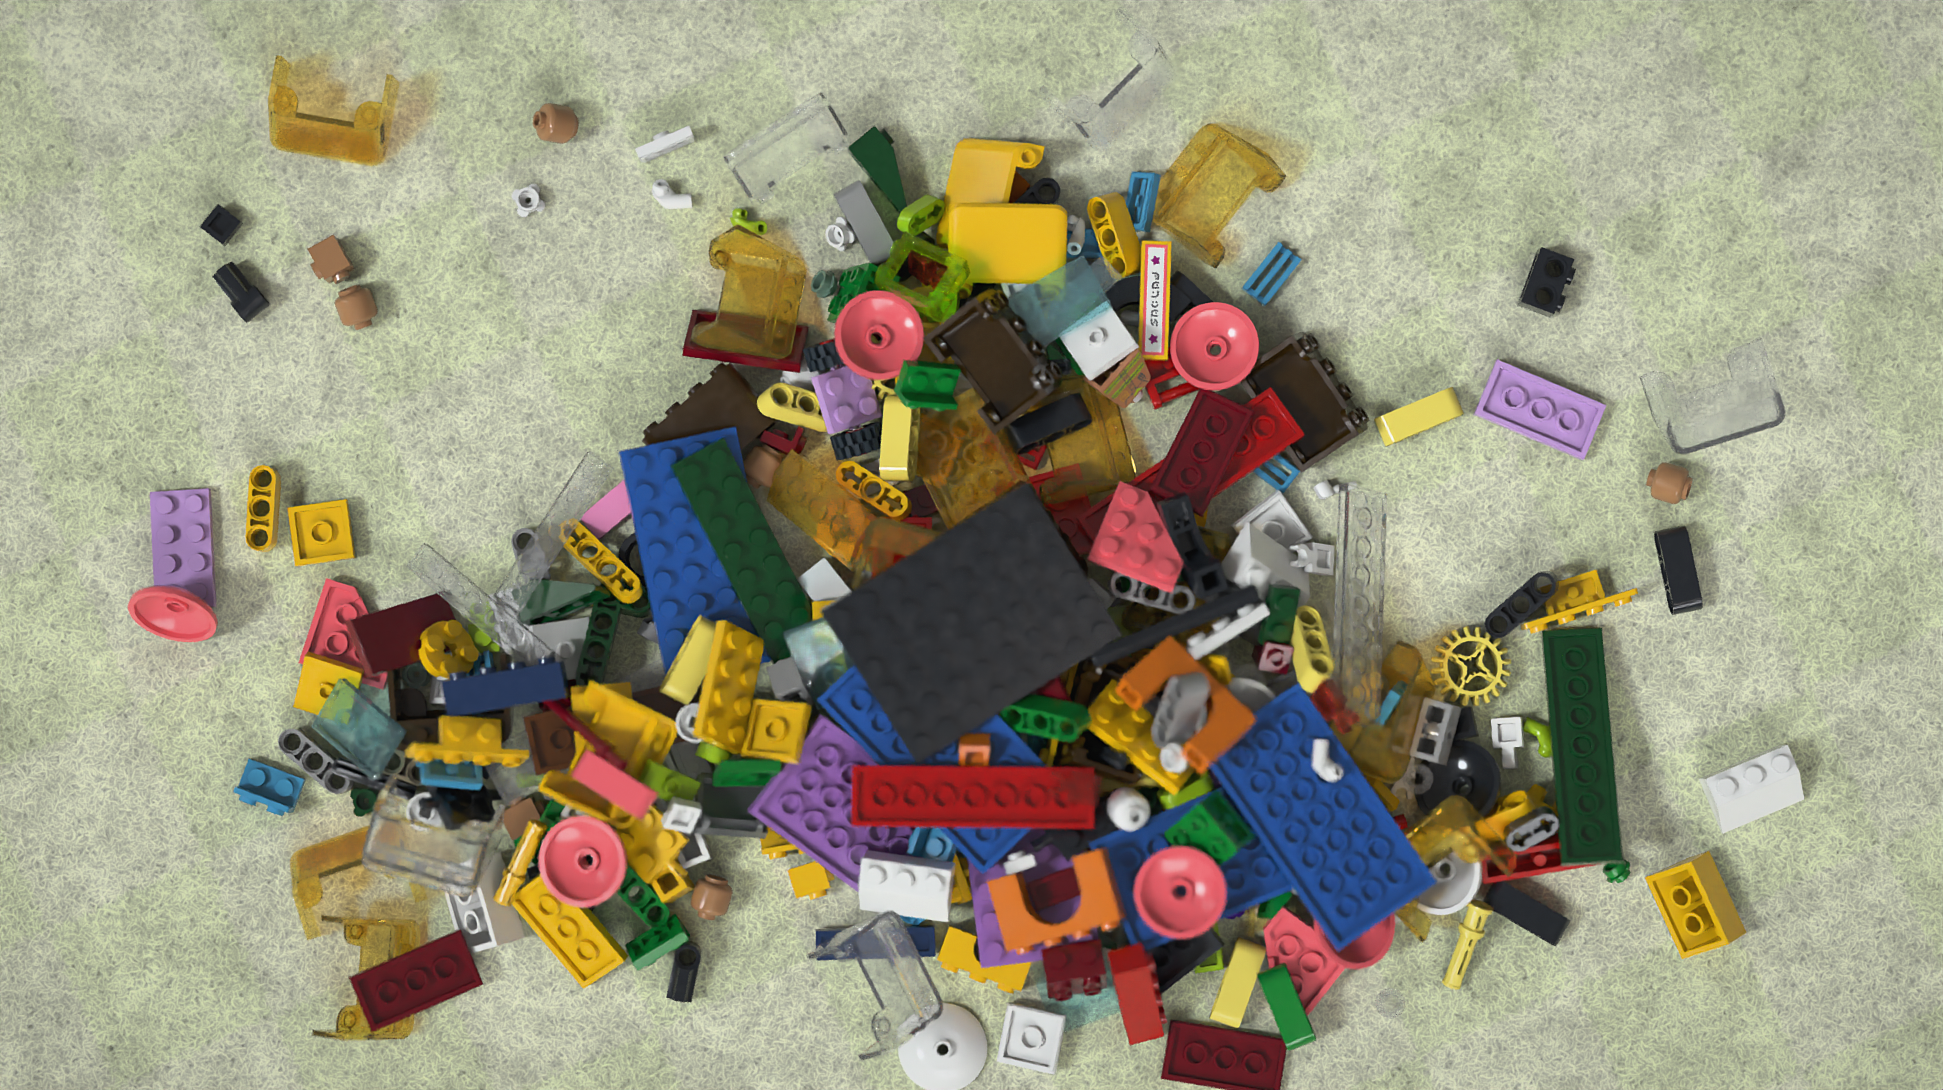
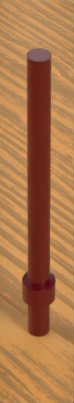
[542,699,628,771]

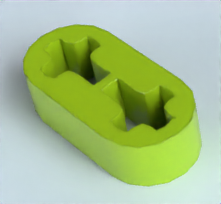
[897,194,945,236]
[694,741,732,765]
[1156,771,1214,809]

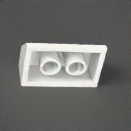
[1221,522,1310,609]
[1699,744,1804,834]
[858,850,956,922]
[438,852,525,953]

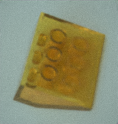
[917,388,1033,530]

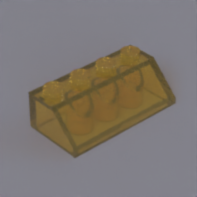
[766,449,889,572]

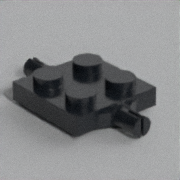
[418,784,504,831]
[1030,788,1118,862]

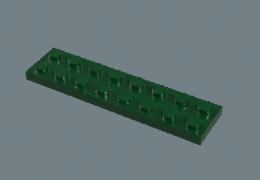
[669,437,832,665]
[1541,628,1623,866]

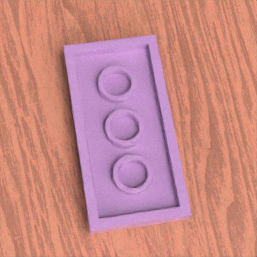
[1473,359,1606,460]
[150,488,216,607]

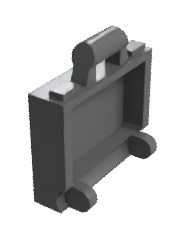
[694,772,768,839]

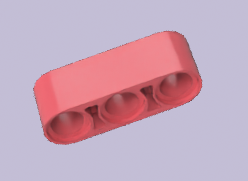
[571,749,658,820]

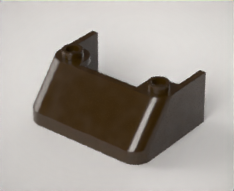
[387,651,514,751]

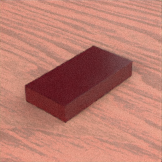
[1027,866,1081,911]

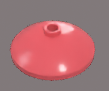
[834,291,924,380]
[1170,302,1259,391]
[128,586,218,642]
[539,816,627,907]
[1134,846,1226,938]
[1314,913,1395,969]

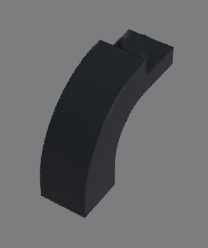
[1099,276,1191,325]
[1157,492,1228,599]

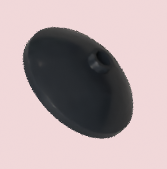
[1414,740,1501,828]

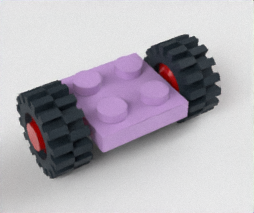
[803,338,882,460]

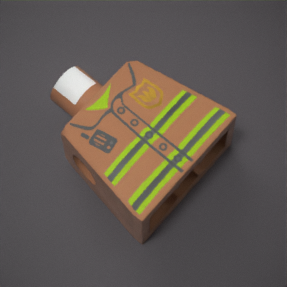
[1083,349,1151,408]

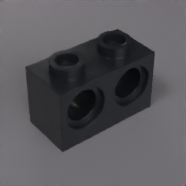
[1517,247,1576,318]

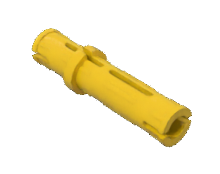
[493,819,547,907]

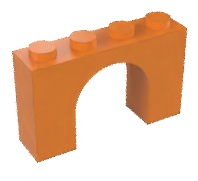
[1115,636,1257,775]
[987,848,1127,955]

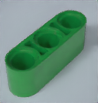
[1000,694,1092,741]
[616,864,670,928]
[1257,963,1317,1051]

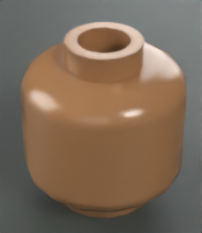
[533,103,579,144]
[334,284,378,330]
[743,444,785,489]
[1646,462,1693,504]
[691,874,733,920]

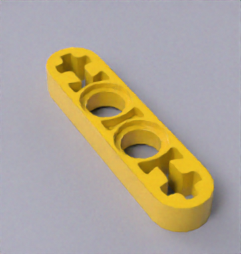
[557,519,643,603]

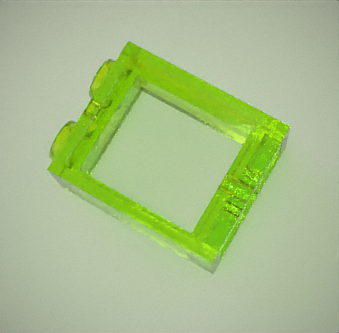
[875,232,970,322]

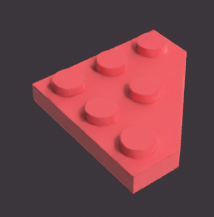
[1088,481,1183,593]
[299,578,387,690]
[1263,906,1345,1016]

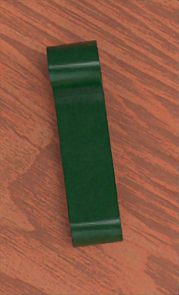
[575,581,651,686]

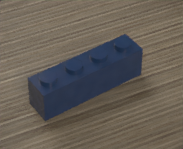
[441,656,570,716]

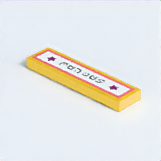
[1138,240,1171,360]

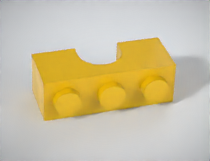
[937,925,1032,994]

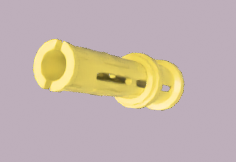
[1442,899,1494,990]

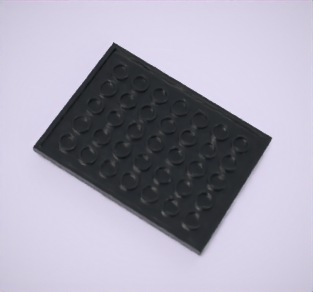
[820,481,1122,763]

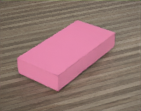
[579,480,631,540]

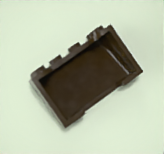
[923,289,1063,435]
[1241,331,1369,473]
[642,362,780,450]

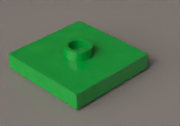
[712,760,781,787]

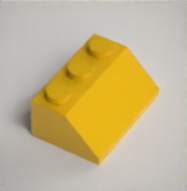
[1645,851,1746,959]

